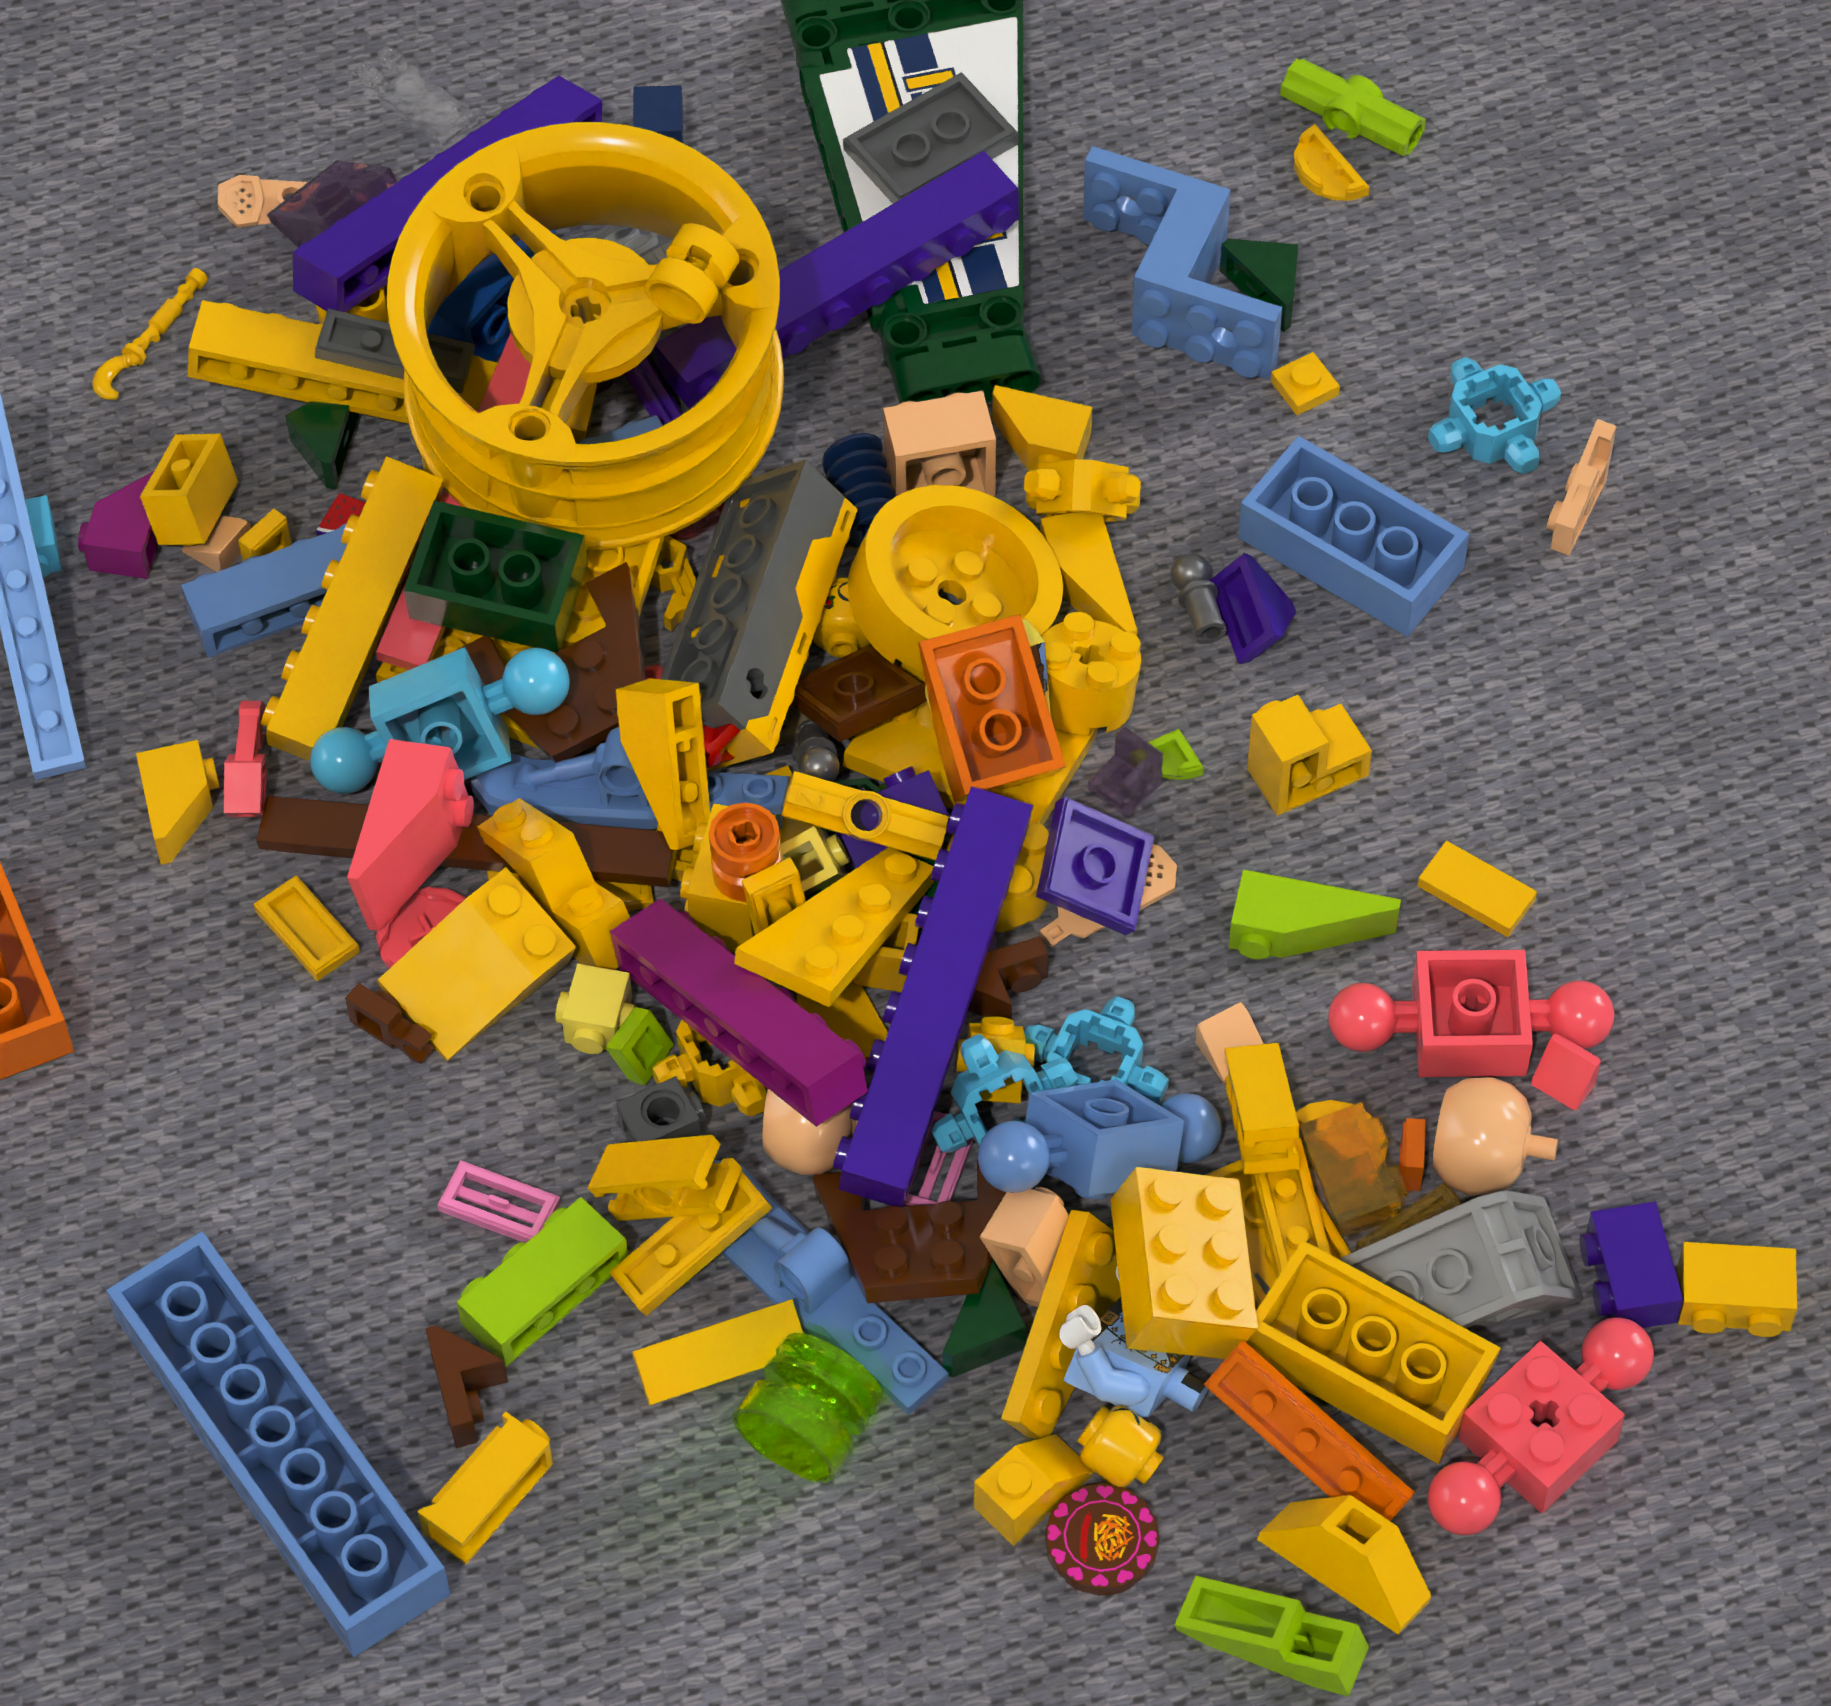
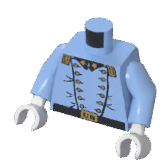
[1060,1266,1208,1417]

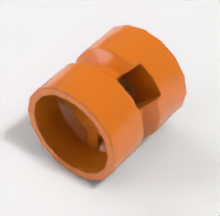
[709,802,782,902]

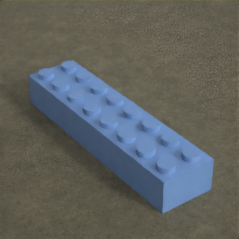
[106,1231,451,1658]

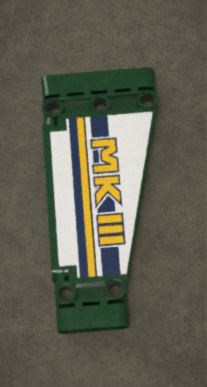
[780,0,1041,404]

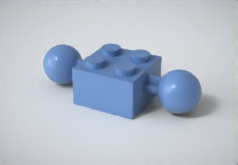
[978,1079,1222,1199]

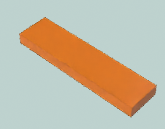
[1204,1340,1415,1521]

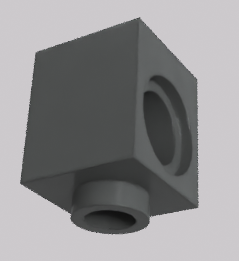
[617,1076,706,1142]

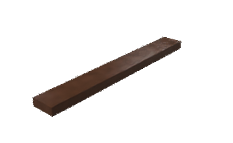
[256,796,677,887]

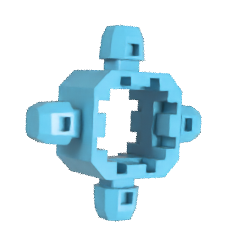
[1428,357,1561,474]
[1024,996,1169,1104]
[930,1034,1078,1153]

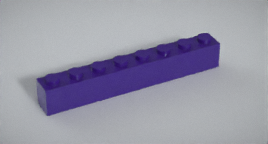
[292,75,603,312]
[655,151,1020,409]
[833,786,1033,1207]

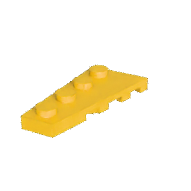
[734,848,934,1007]
[1001,1210,1121,1439]

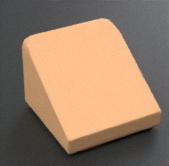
[182,515,251,572]
[1195,1002,1264,1083]

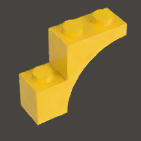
[477,798,630,970]

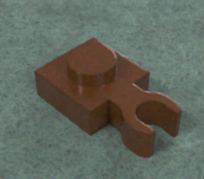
[345,983,435,1064]

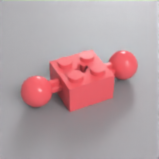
[1328,950,1615,1077]
[1428,1318,1654,1535]

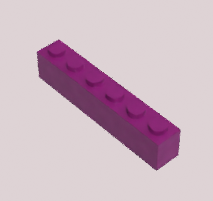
[610,898,868,1127]

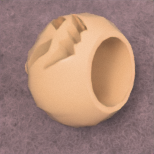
[1433,1077,1558,1196]
[762,1089,858,1175]

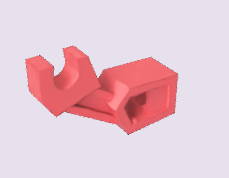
[224,701,267,817]

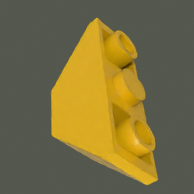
[1257,1495,1431,1635]

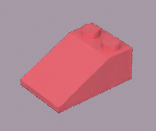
[347,739,474,931]

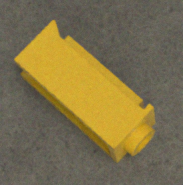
[418,1411,553,1564]

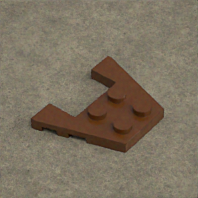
[451,562,646,763]
[813,1160,1007,1303]

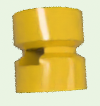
[645,223,739,324]

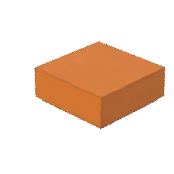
[1398,1118,1426,1191]

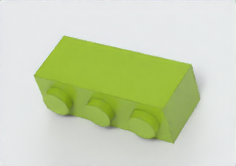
[457,1197,628,1367]

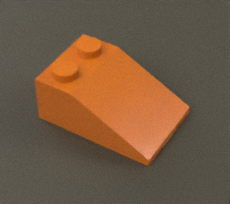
[918,614,1066,803]

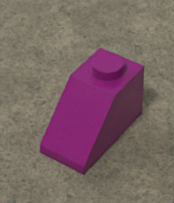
[78,470,158,579]

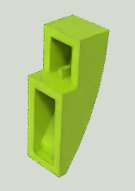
[1175,1575,1369,1697]

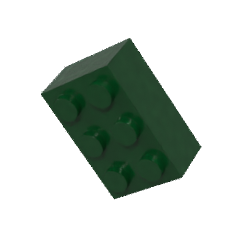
[404,500,588,653]

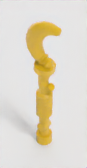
[92,268,208,400]

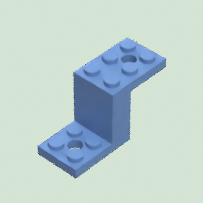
[1083,146,1282,380]

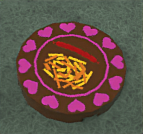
[1045,1483,1160,1596]

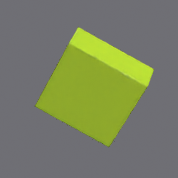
[605,1007,674,1085]

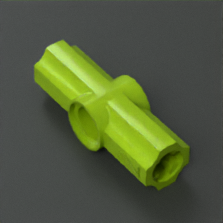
[1280,58,1426,157]

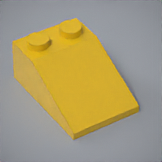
[377,867,576,1061]

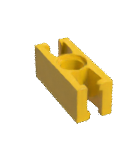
[1224,1043,1299,1175]
[588,1135,742,1221]

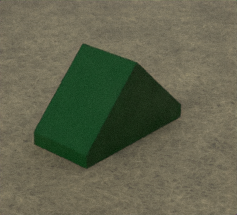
[1220,239,1299,332]
[285,401,359,489]
[943,1261,1026,1378]

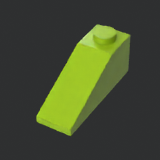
[1229,869,1401,960]

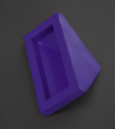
[1209,553,1296,664]

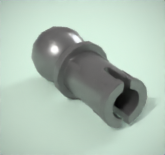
[1171,553,1227,644]
[795,720,839,782]

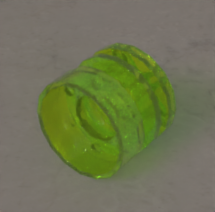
[733,1333,884,1483]

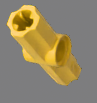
[781,771,949,861]

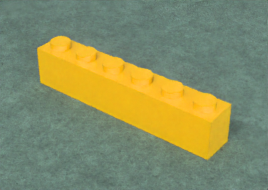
[261,456,444,761]

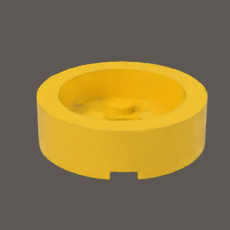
[848,485,1063,681]

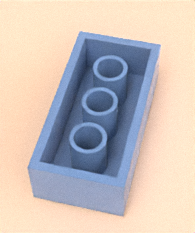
[1238,436,1469,637]

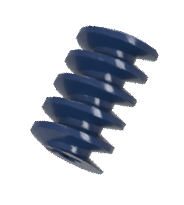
[822,433,896,548]

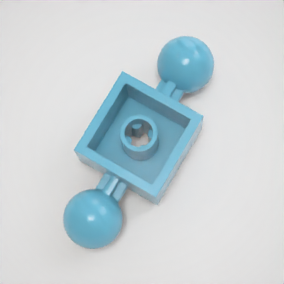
[310,647,570,794]

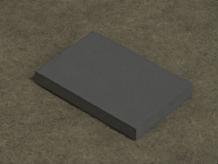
[843,72,1019,204]

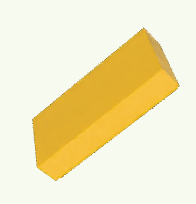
[1417,840,1537,937]
[253,875,360,981]

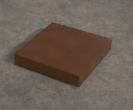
[791,645,927,742]

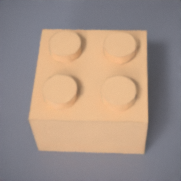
[883,391,996,496]

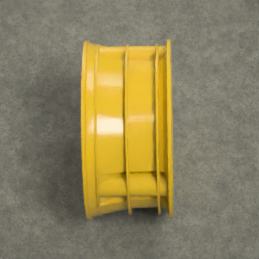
[387,122,784,550]

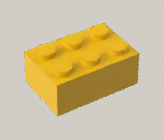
[1110,1167,1258,1359]

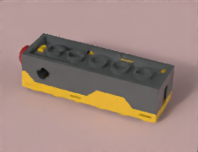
[660,460,858,771]

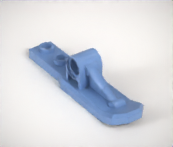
[471,727,790,830]
[713,1160,949,1416]

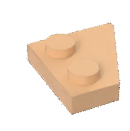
[1547,419,1617,556]

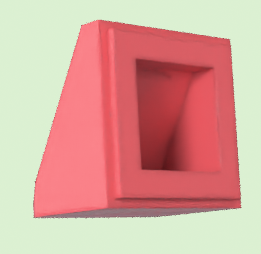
[1531,1033,1601,1111]

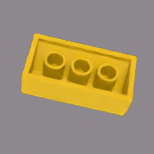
[1246,1240,1501,1464]

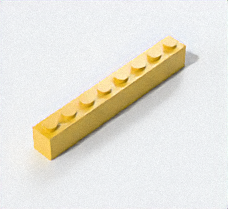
[187,300,597,442]

